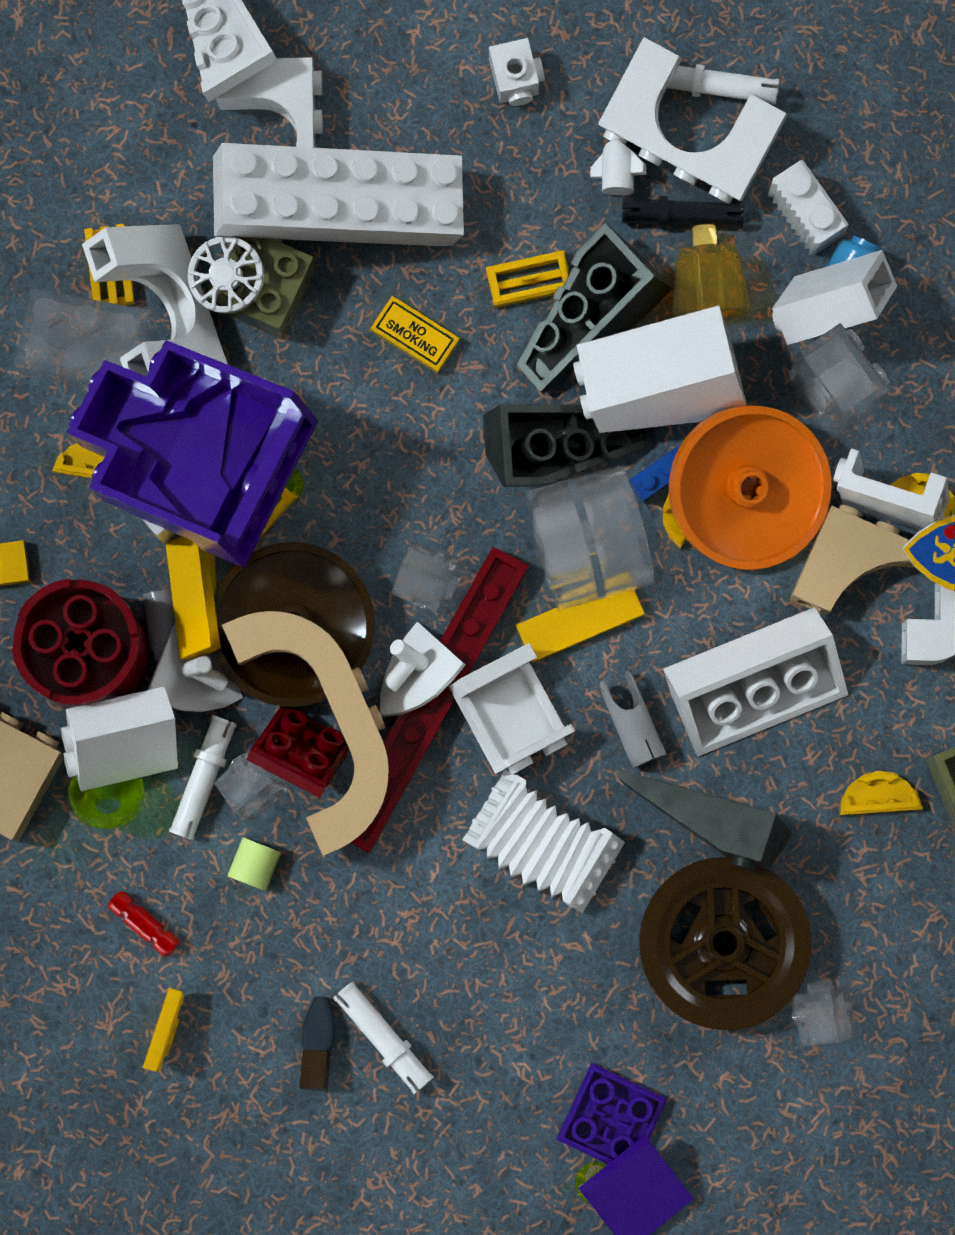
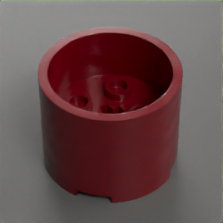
[12,579,150,709]

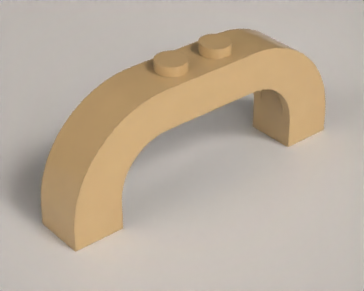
[222,611,389,856]

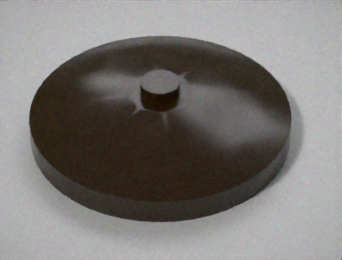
[214,542,375,707]

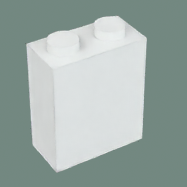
[772,250,897,345]
[61,687,178,791]

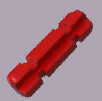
[107,891,180,957]

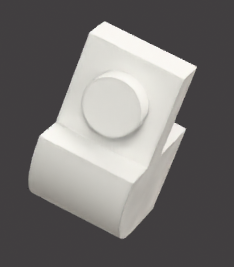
[901,583,955,665]

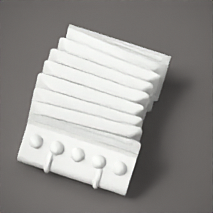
[462,770,625,913]

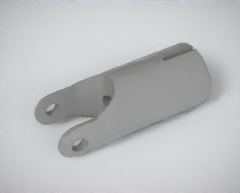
[143,590,175,663]
[600,671,667,769]

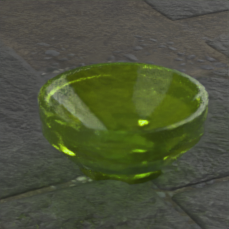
[69,776,145,829]

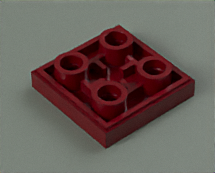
[246,707,350,798]

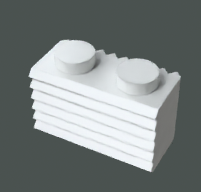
[768,160,849,256]

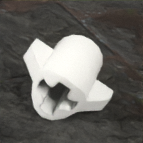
[590,140,646,195]

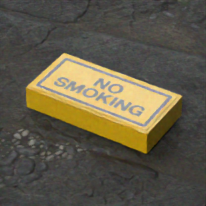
[370,296,460,374]

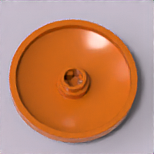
[669,405,832,570]

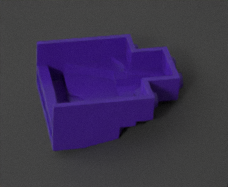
[67,340,318,568]

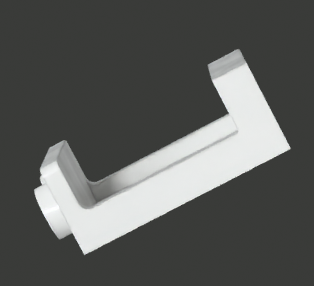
[834,448,950,530]
[449,643,575,774]

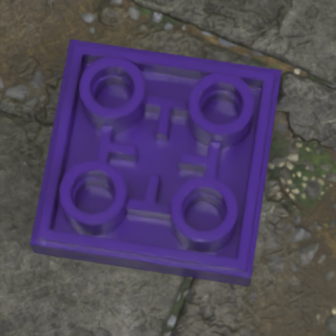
[556,1063,667,1164]
[578,1135,693,1235]

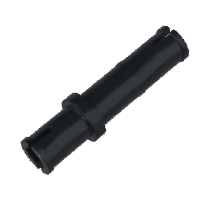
[621,196,744,229]

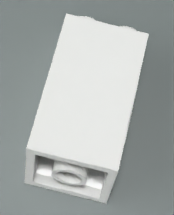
[573,305,747,433]

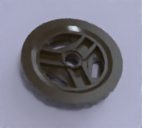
[639,857,811,1030]

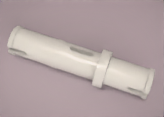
[667,64,780,105]
[169,715,237,840]
[333,981,434,1094]

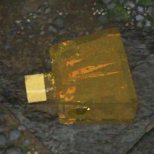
[671,224,751,318]

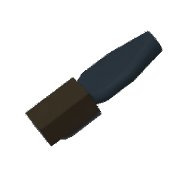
[300,996,336,1091]

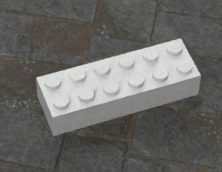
[213,143,464,246]

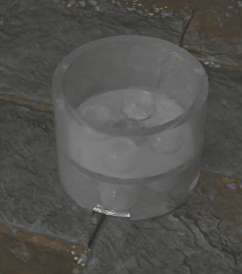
[525,465,655,611]

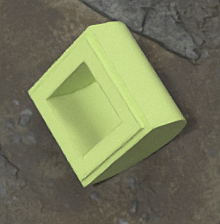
[227,837,281,891]

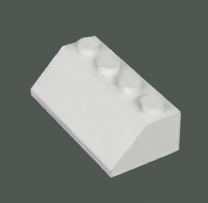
[663,607,848,757]

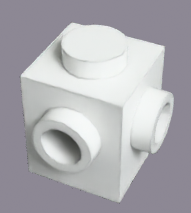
[489,38,545,106]

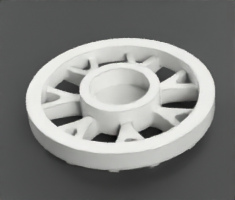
[187,236,264,314]

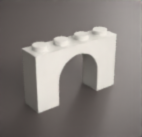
[598,37,788,204]
[216,57,323,148]
[82,224,228,377]

